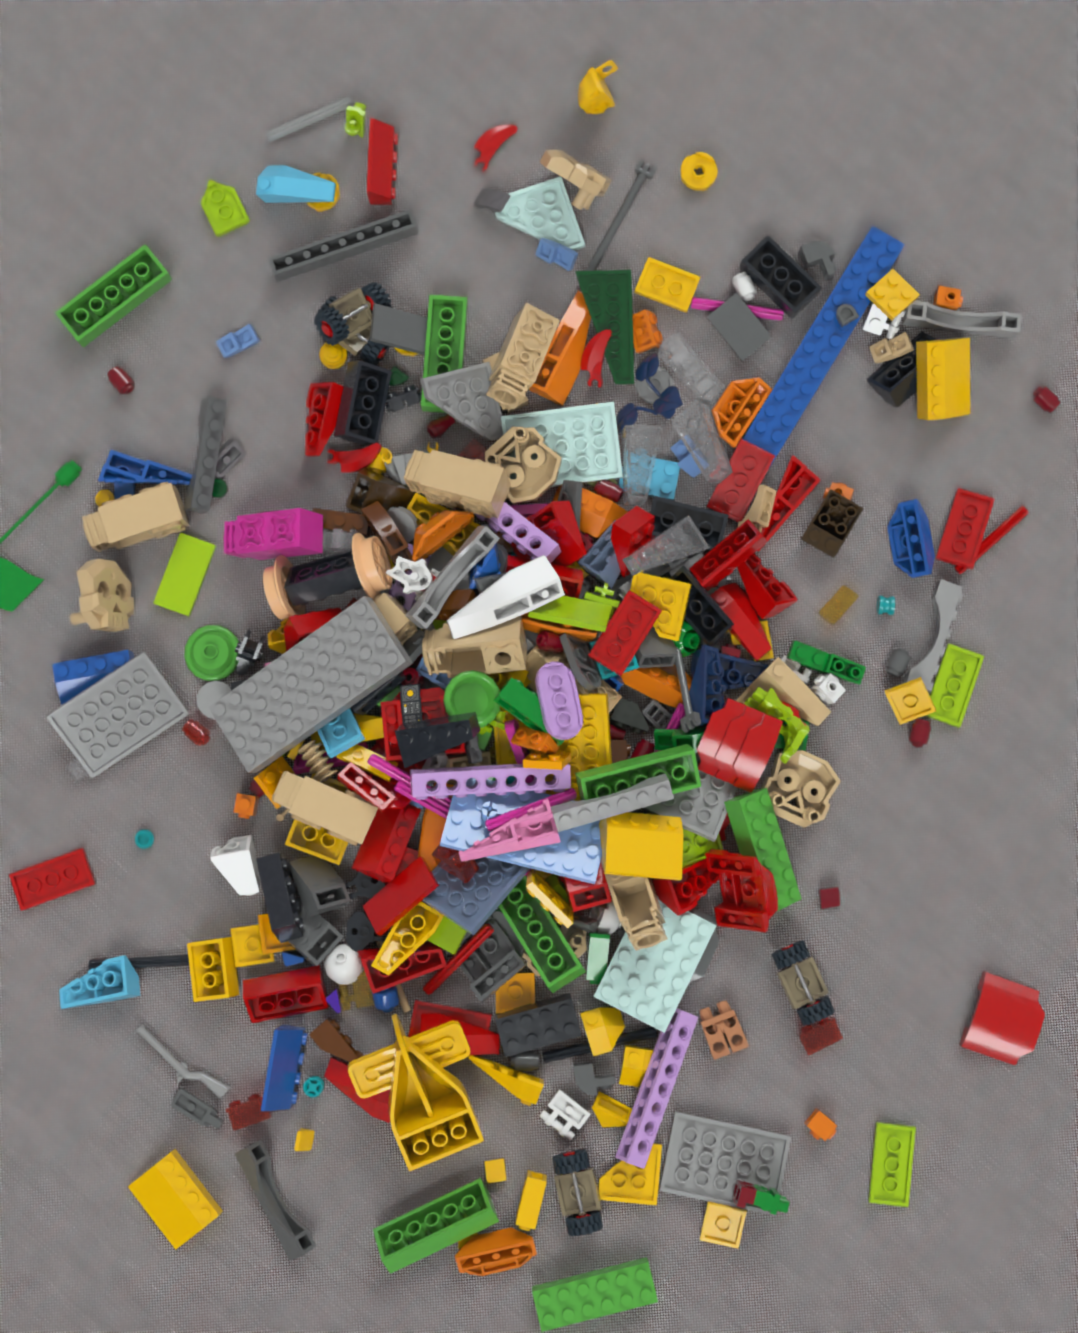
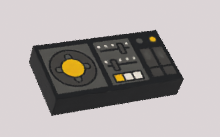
[400,684,423,723]

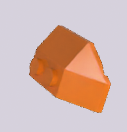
[711,377,773,448]
[553,486,628,538]
[412,510,474,562]
[455,1227,537,1276]

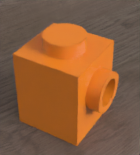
[933,286,963,311]
[233,793,259,819]
[804,1108,837,1141]

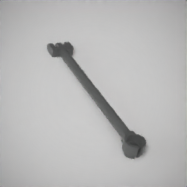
[583,159,657,271]
[675,647,701,733]

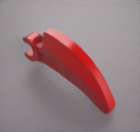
[474,125,518,173]
[580,329,612,388]
[327,443,382,473]

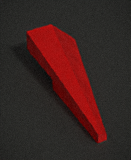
[758,455,821,552]

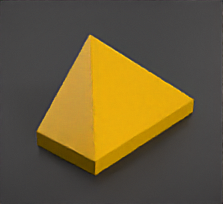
[592,1091,632,1127]

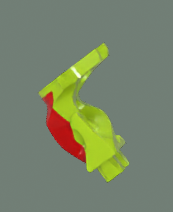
[744,686,810,764]

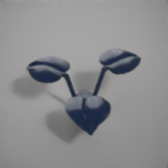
[616,353,683,434]

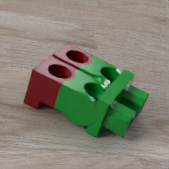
[732,1179,790,1215]

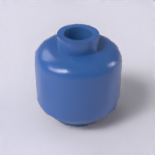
[372,986,399,1013]

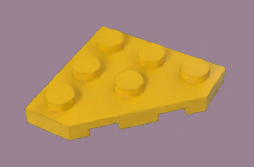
[630,571,692,641]
[598,1143,662,1205]

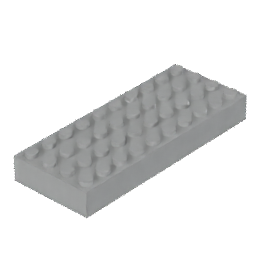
[208,596,413,773]

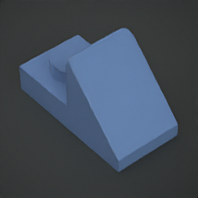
[670,436,709,478]

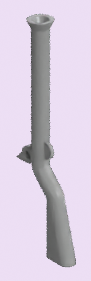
[136,1024,231,1099]

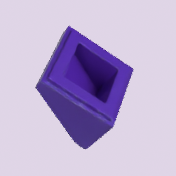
[326,988,343,1013]

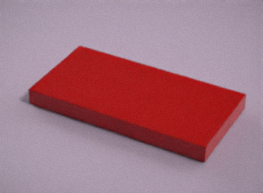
[706,438,775,523]
[936,488,995,570]
[588,590,662,677]
[9,848,96,911]
[363,856,439,936]
[408,1000,492,1038]

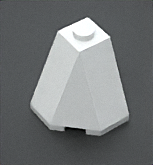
[210,834,260,896]

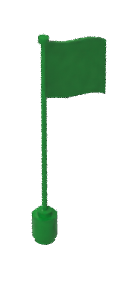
[0,459,83,612]

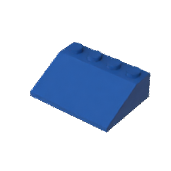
[52,650,134,705]
[261,1024,308,1111]

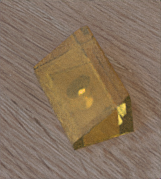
[818,585,859,626]

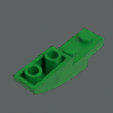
[787,640,866,685]
[654,727,706,753]

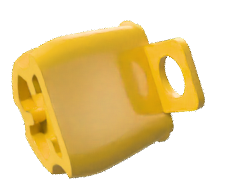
[578,60,618,114]

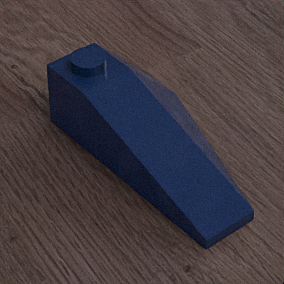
[685,645,726,727]
[690,650,769,689]

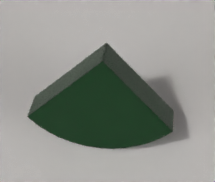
[389,366,409,386]

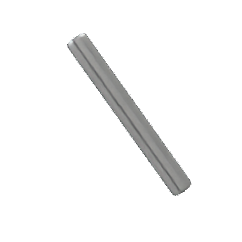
[266,96,353,142]

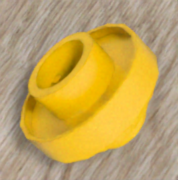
[319,343,348,370]

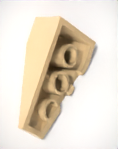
[749,657,831,726]

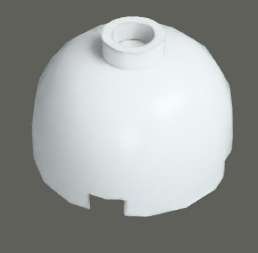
[589,899,622,934]
[324,944,364,984]

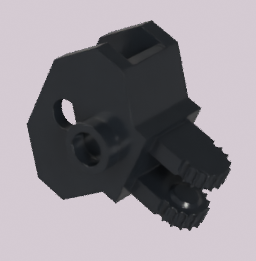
[235,630,266,676]
[345,871,387,900]
[346,911,391,952]

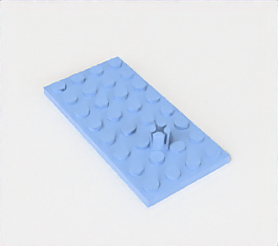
[440,778,602,884]

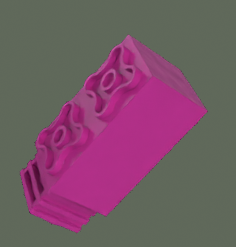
[223,508,323,560]

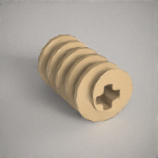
[298,740,338,783]

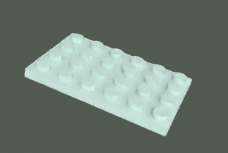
[501,401,623,487]
[593,896,716,1033]

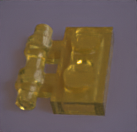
[337,970,374,1011]

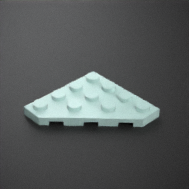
[494,176,585,251]

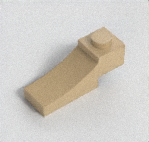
[737,485,776,533]

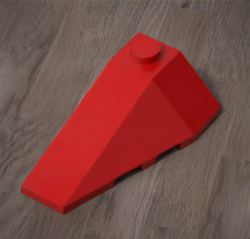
[305,382,344,457]
[737,553,798,619]
[710,583,772,661]
[652,859,719,916]
[420,1014,499,1055]
[324,1057,390,1123]

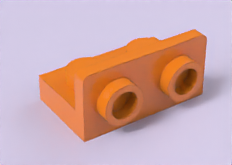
[633,309,663,354]
[510,726,559,754]

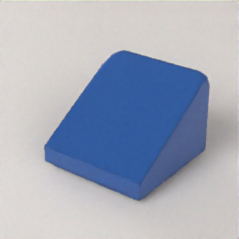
[114,482,136,499]
[282,951,306,967]

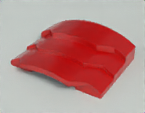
[381,687,466,762]
[696,697,783,793]
[337,738,426,812]
[705,849,778,933]
[959,971,1045,1066]

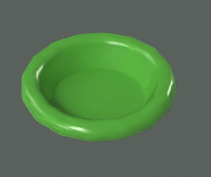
[184,625,239,681]
[443,670,500,728]

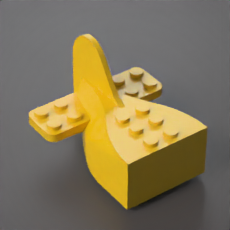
[347,1013,484,1172]

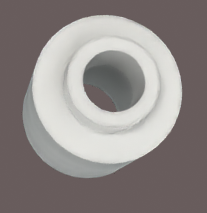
[732,272,757,302]

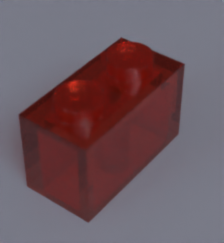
[431,844,479,884]

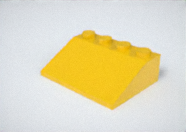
[916,338,970,420]
[284,773,357,865]
[599,812,683,880]
[128,1149,223,1250]

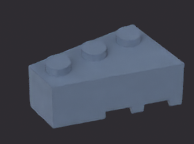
[578,520,621,589]

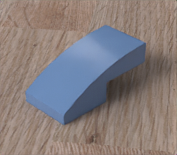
[535,238,578,271]
[216,324,260,359]

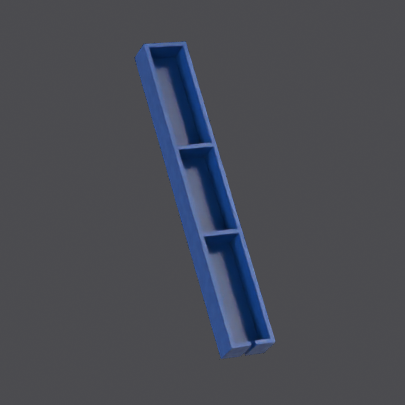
[743,225,905,470]

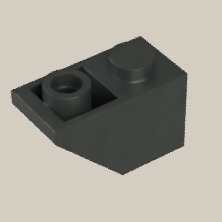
[611,698,649,735]

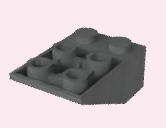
[288,856,351,917]
[288,897,344,966]

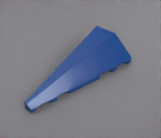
[98,450,192,485]

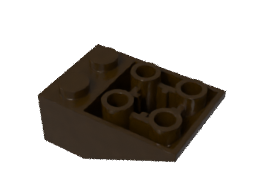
[345,467,416,514]
[800,489,864,558]

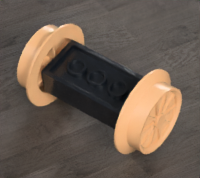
[263,533,393,619]

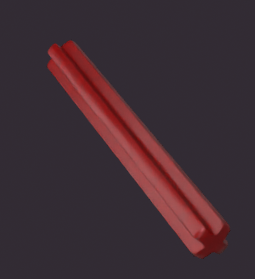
[954,506,1029,574]
[423,923,494,995]

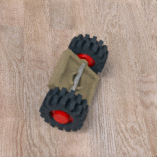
[314,282,392,345]
[314,296,391,366]
[771,940,835,1026]
[552,1149,603,1237]

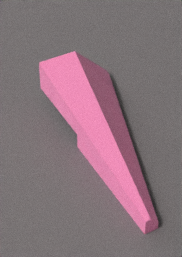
[459,799,561,862]

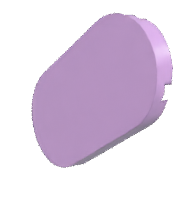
[535,661,583,740]

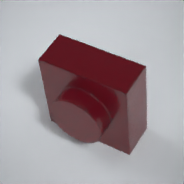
[719,644,741,658]

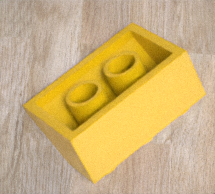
[187,937,240,1002]

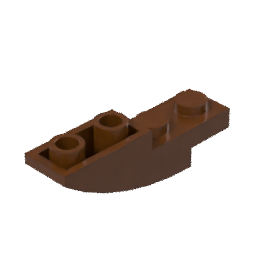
[361,501,412,572]

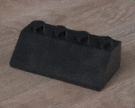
[867,332,938,408]
[650,496,729,550]
[670,566,734,647]

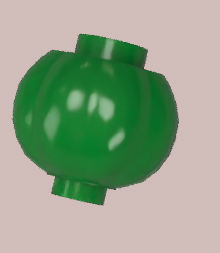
[672,621,700,658]

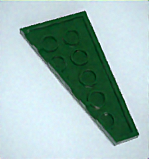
[575,269,634,385]

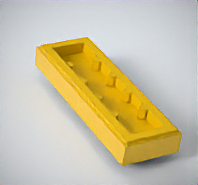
[336,744,398,782]

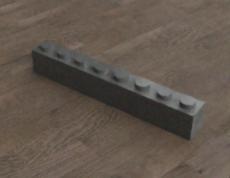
[268,209,418,282]

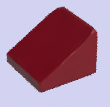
[818,887,841,909]

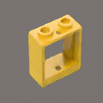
[516,1170,547,1231]

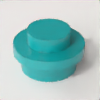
[134,830,154,849]

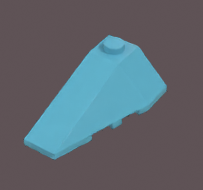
[256,165,336,203]
[59,955,141,1009]

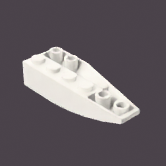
[447,555,565,639]

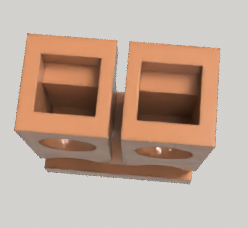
[699,1000,749,1060]

